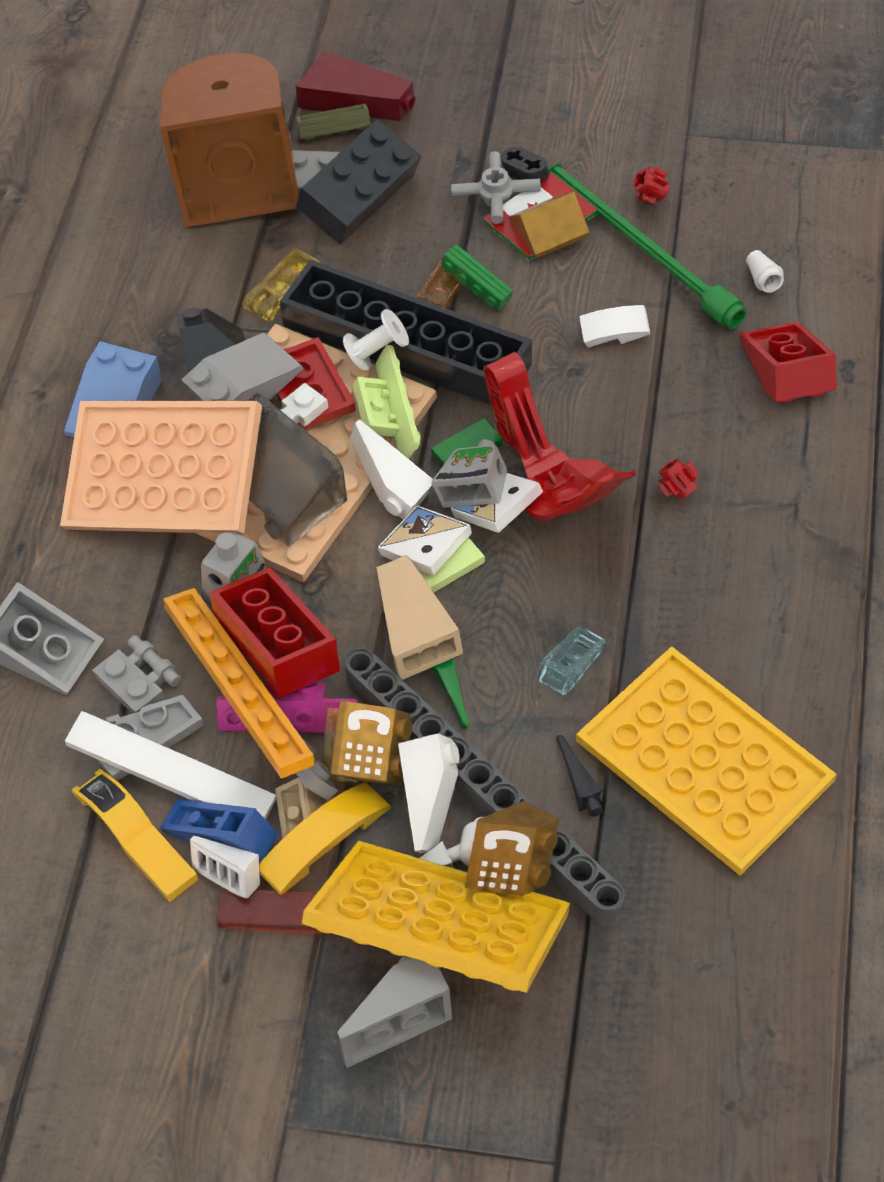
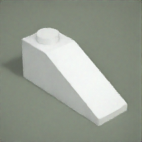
[349,419,433,520]
[398,733,459,854]

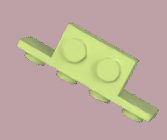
[353,345,421,459]

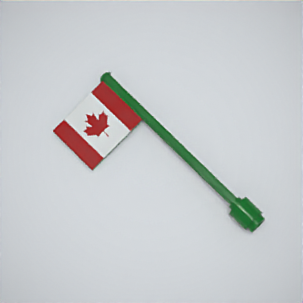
[483,163,747,329]

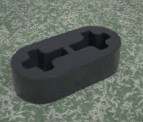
[501,147,549,183]

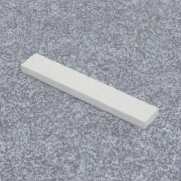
[65,711,276,819]

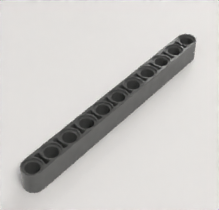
[344,647,625,926]

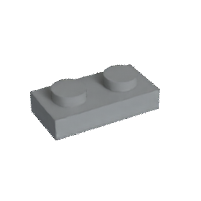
[296,739,338,801]

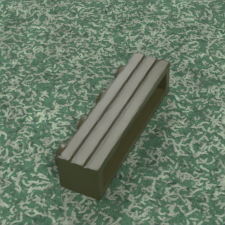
[296,104,371,140]

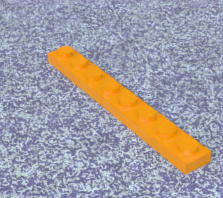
[163,588,314,779]

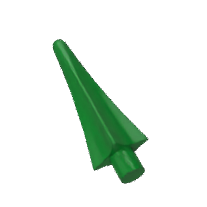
[431,658,469,728]

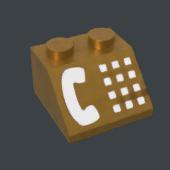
[331,701,412,785]
[465,801,559,896]

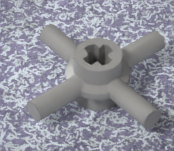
[451,151,541,224]

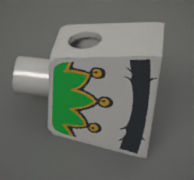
[431,439,507,508]
[201,531,267,603]

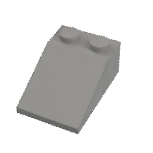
[181,332,303,407]
[0,582,104,695]
[337,956,452,1068]

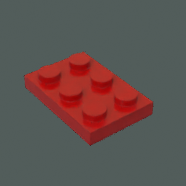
[276,337,356,433]

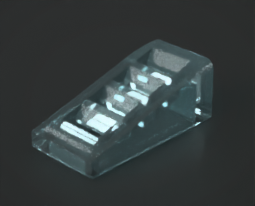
[537,625,607,695]

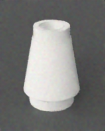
[746,250,784,293]

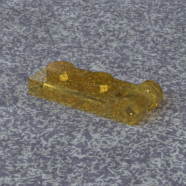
[243,248,319,321]

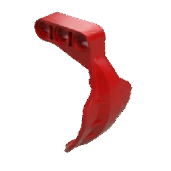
[484,352,636,521]

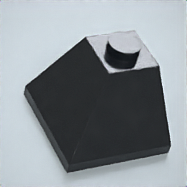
[176,308,245,372]

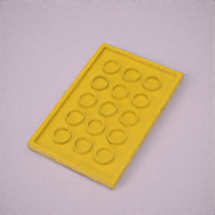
[576,646,837,876]
[302,840,570,993]

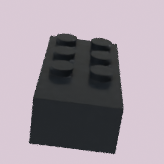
[296,119,421,245]

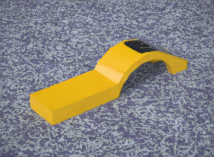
[72,769,199,903]

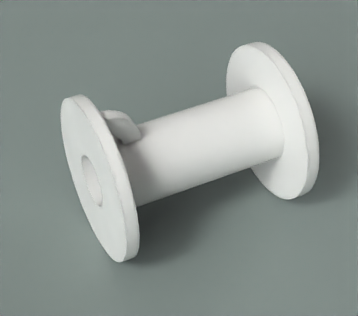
[343,309,409,371]

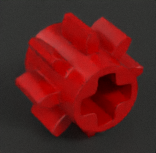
[633,166,670,205]
[658,458,699,500]

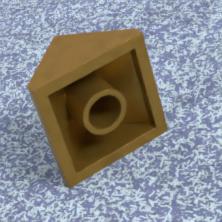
[509,192,590,259]

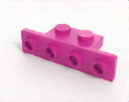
[216,680,358,733]

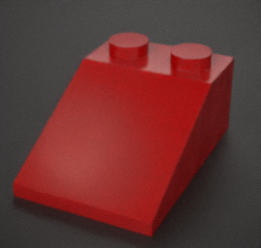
[740,321,836,403]

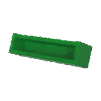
[441,244,513,312]

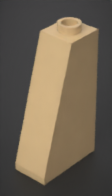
[376,555,463,680]

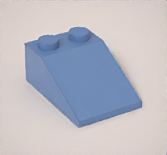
[64,341,162,437]

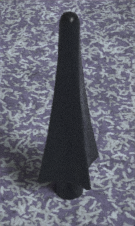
[556,735,603,817]

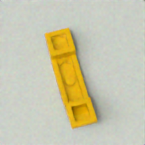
[259,782,390,895]

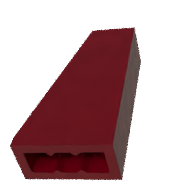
[295,51,416,121]

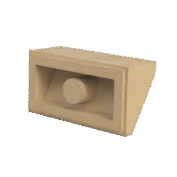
[275,777,323,839]

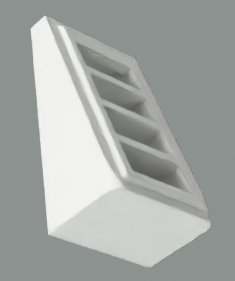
[190,836,260,898]

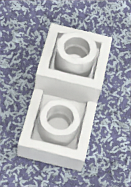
[579,305,651,348]

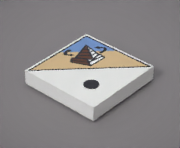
[451,473,543,533]
[378,506,472,575]

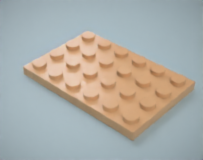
[60,401,262,534]

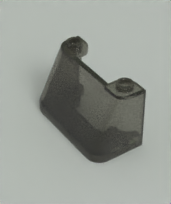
[246,393,348,547]

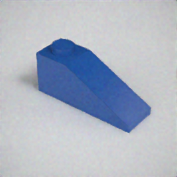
[160,799,278,864]

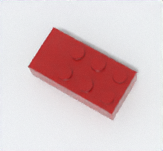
[209,567,340,698]

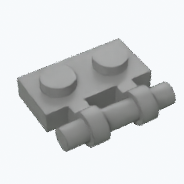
[92,635,182,714]

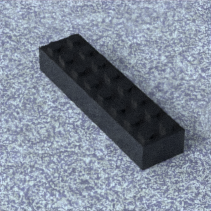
[279,260,532,404]

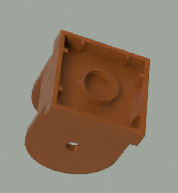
[159,53,300,228]

